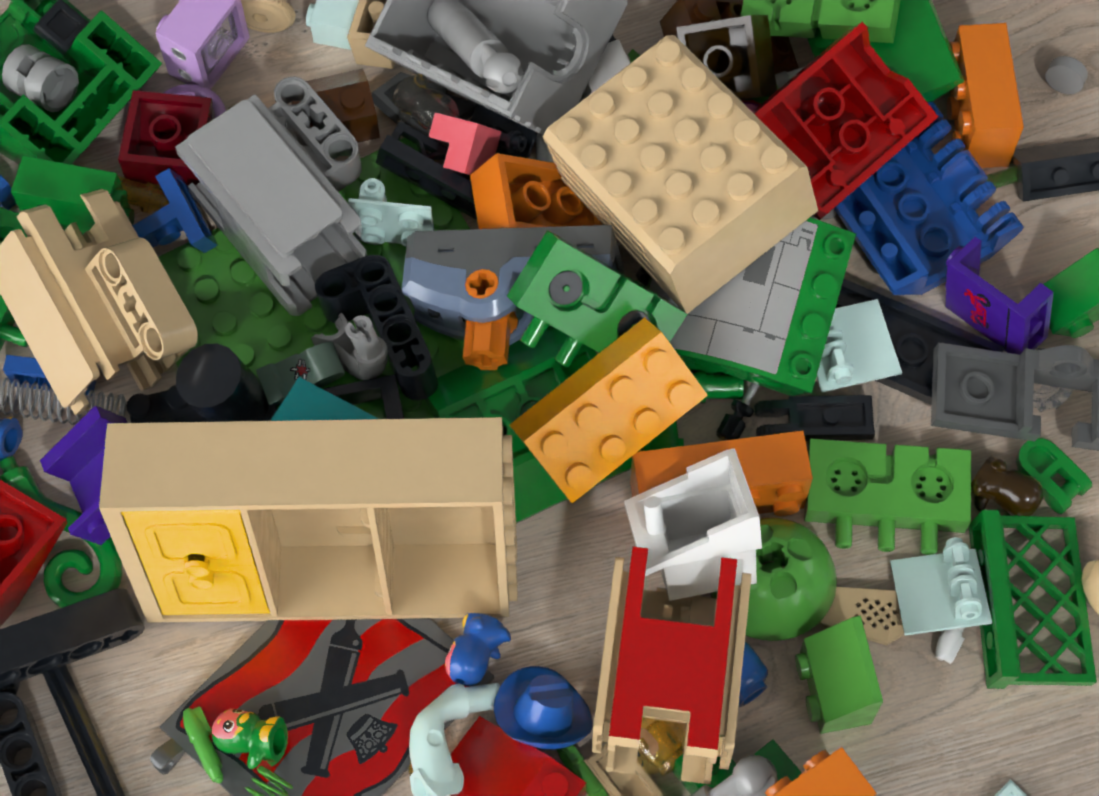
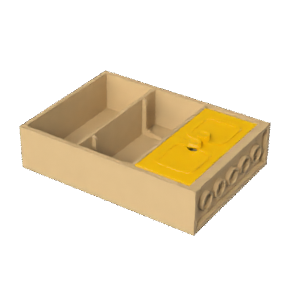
[99,417,518,623]

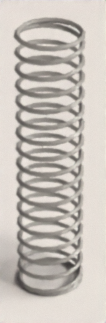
[0,377,126,425]

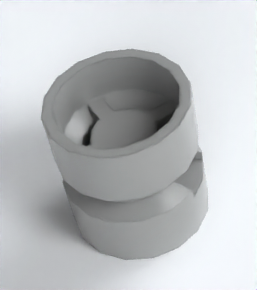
[2,44,79,112]

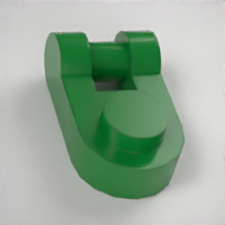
[1016,438,1093,514]

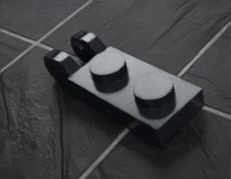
[754,395,875,441]

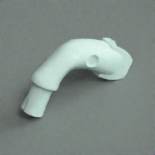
[409,682,500,796]

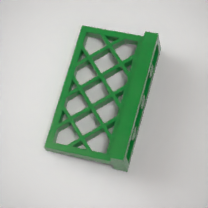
[968,510,1097,689]

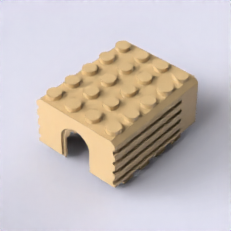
[543,35,818,314]

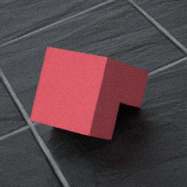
[429,113,502,175]

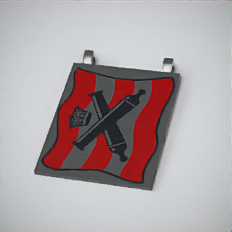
[150,618,494,796]

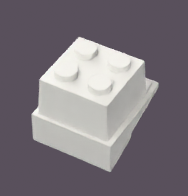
[624,448,762,601]

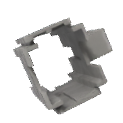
[175,76,367,316]

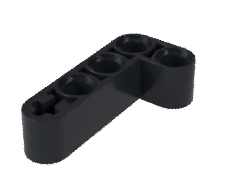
[315,255,438,401]
[0,588,145,695]
[0,692,62,796]

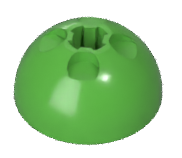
[710,518,837,641]

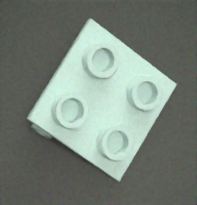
[348,178,434,247]
[816,299,902,392]
[890,537,992,636]

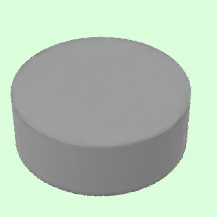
[1045,56,1088,94]

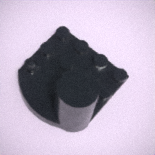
[126,343,278,423]

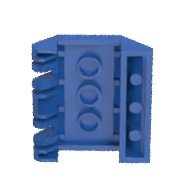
[834,102,1024,295]

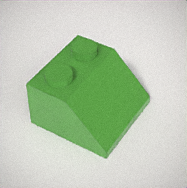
[795,616,883,734]

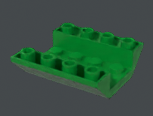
[425,326,640,524]

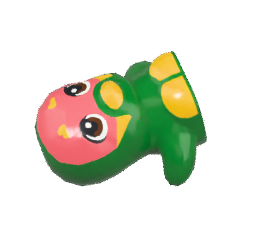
[211,709,288,769]

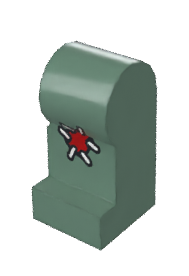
[256,342,345,405]

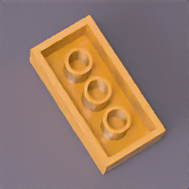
[510,317,708,504]

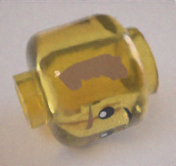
[637,718,686,777]

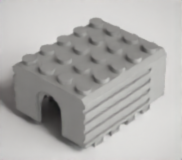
[365,0,628,135]

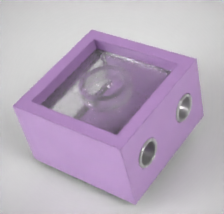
[155,0,250,89]

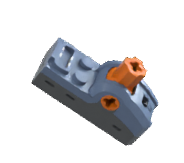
[402,225,624,370]

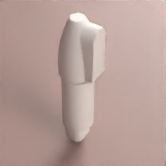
[936,628,965,664]

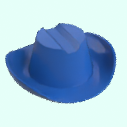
[494,666,593,750]

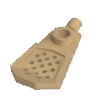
[818,587,904,646]

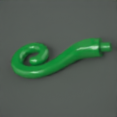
[0,456,122,608]

